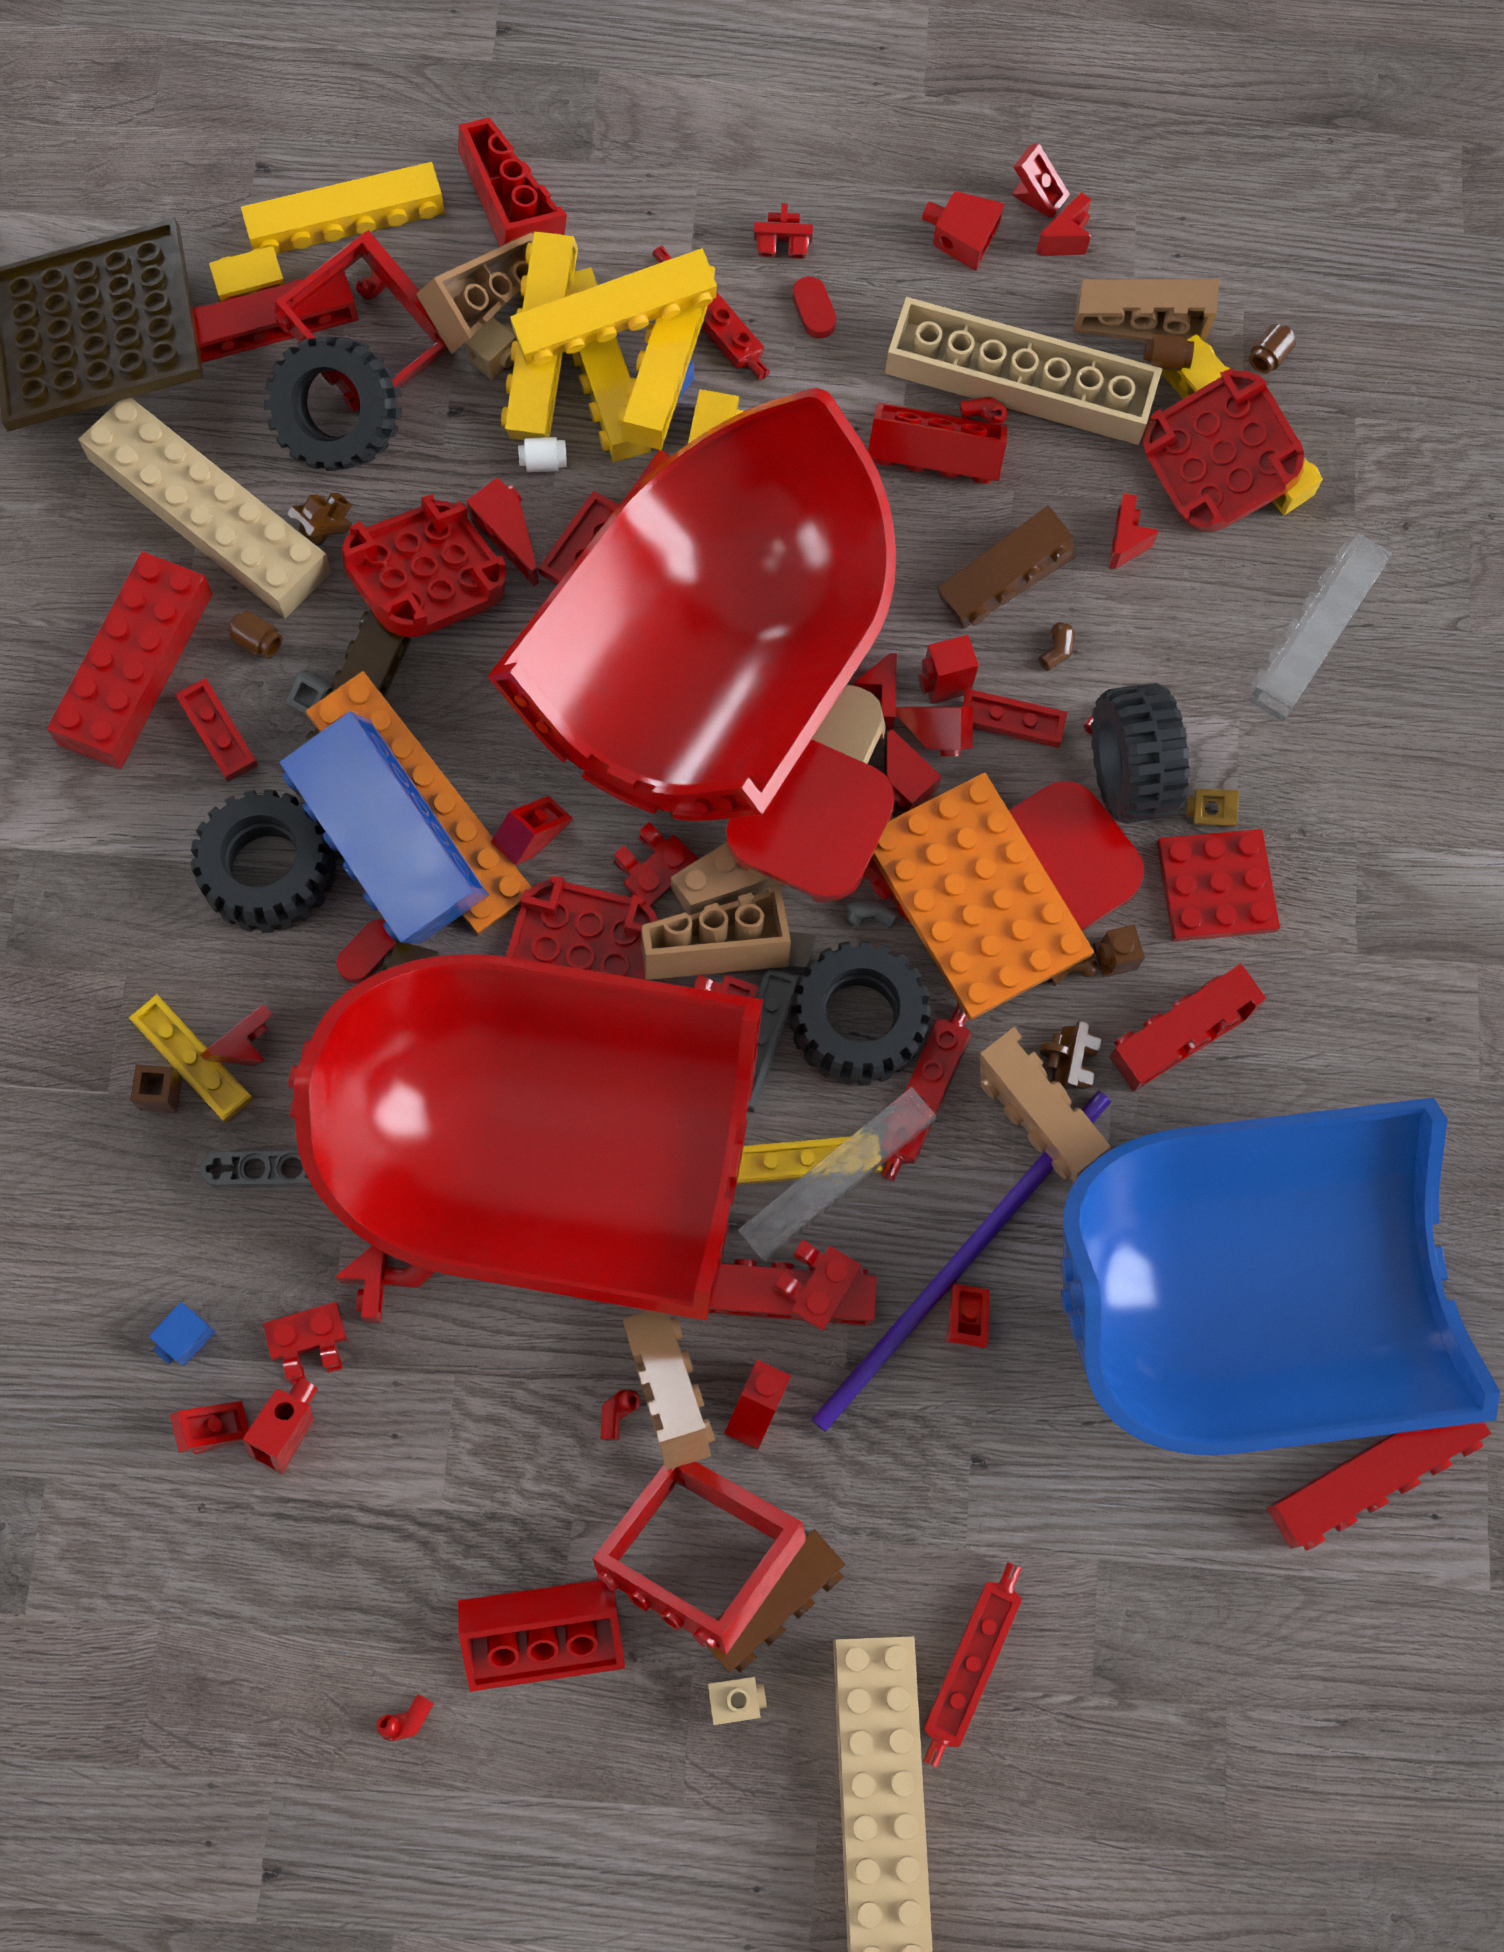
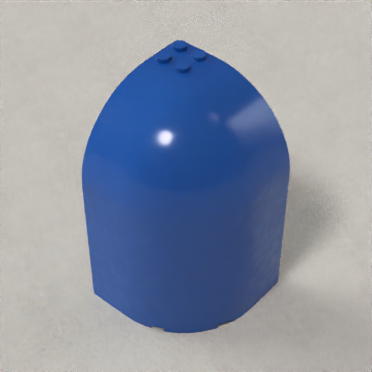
[1061,1097,1500,1455]

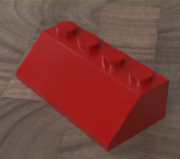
[868,402,1008,484]
[458,1580,625,1692]

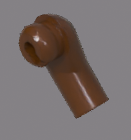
[1038,622,1075,671]

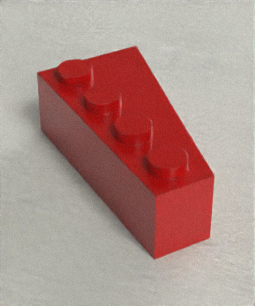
[458,117,567,247]
[1109,963,1267,1092]

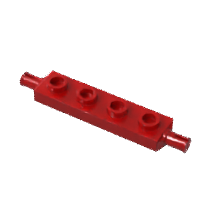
[652,246,770,381]
[880,1002,972,1182]
[922,1562,1022,1768]

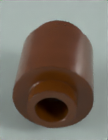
[1249,324,1296,374]
[1143,334,1194,371]
[228,611,283,659]

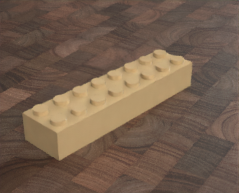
[885,297,1162,445]
[78,398,332,619]
[833,1636,933,1952]

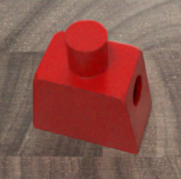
[922,191,1005,271]
[242,1378,318,1475]

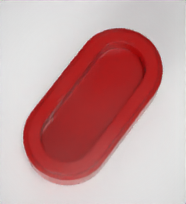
[793,276,836,338]
[336,919,399,983]

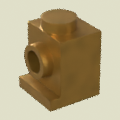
[1187,788,1239,827]

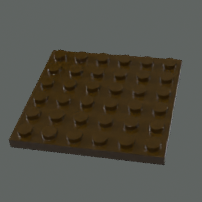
[0,218,204,432]

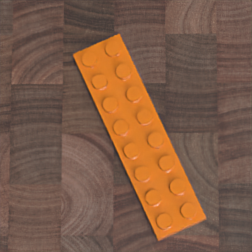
[306,671,532,936]

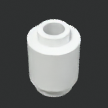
[518,437,567,473]

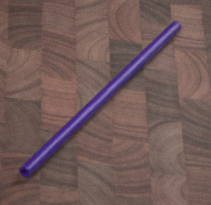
[811,1091,1111,1432]

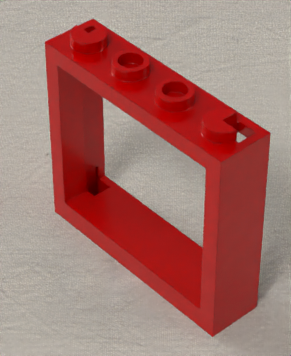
[274,230,448,413]
[592,1461,806,1654]

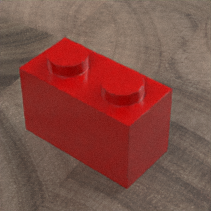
[918,635,979,704]

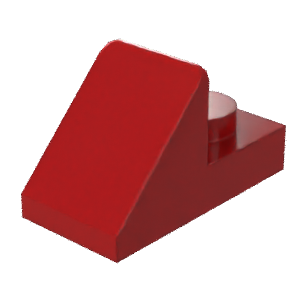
[1012,143,1070,217]
[1036,192,1092,256]
[1109,493,1159,569]
[854,653,897,731]
[200,1004,273,1066]
[335,1245,388,1323]
[945,1284,990,1348]
[170,1401,249,1455]

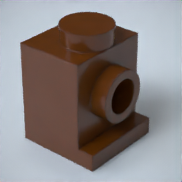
[1093,924,1145,978]

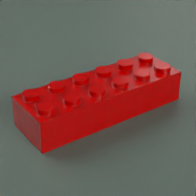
[47,551,213,770]

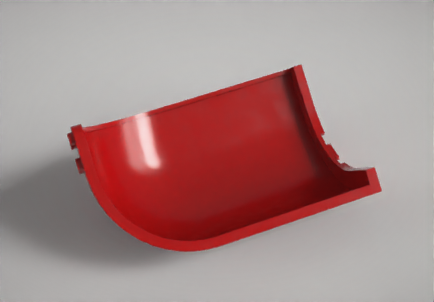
[487,388,896,821]
[288,954,763,1321]

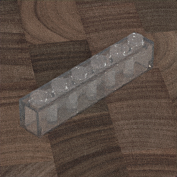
[1248,533,1393,722]
[738,1087,936,1262]

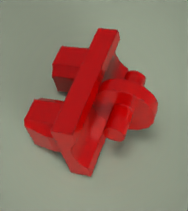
[754,203,813,259]

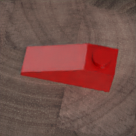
[466,477,539,586]

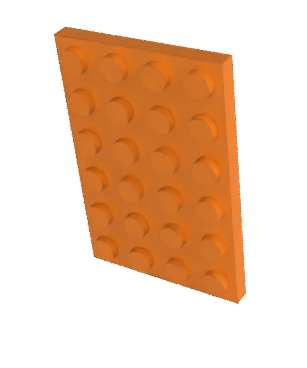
[872,772,1094,1021]

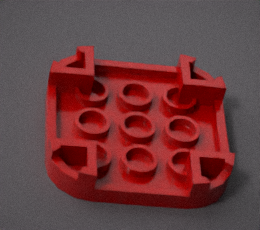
[1142,368,1305,532]
[342,494,506,637]
[726,739,895,904]
[1009,781,1144,932]
[506,876,658,980]

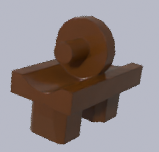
[287,493,352,546]
[1039,1021,1101,1090]

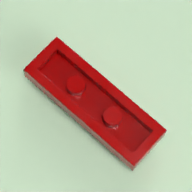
[175,677,259,782]
[962,688,1068,748]

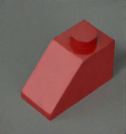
[895,706,973,756]
[884,729,942,813]
[491,796,573,865]
[724,1360,791,1450]

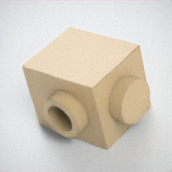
[465,317,517,380]
[708,1676,767,1725]

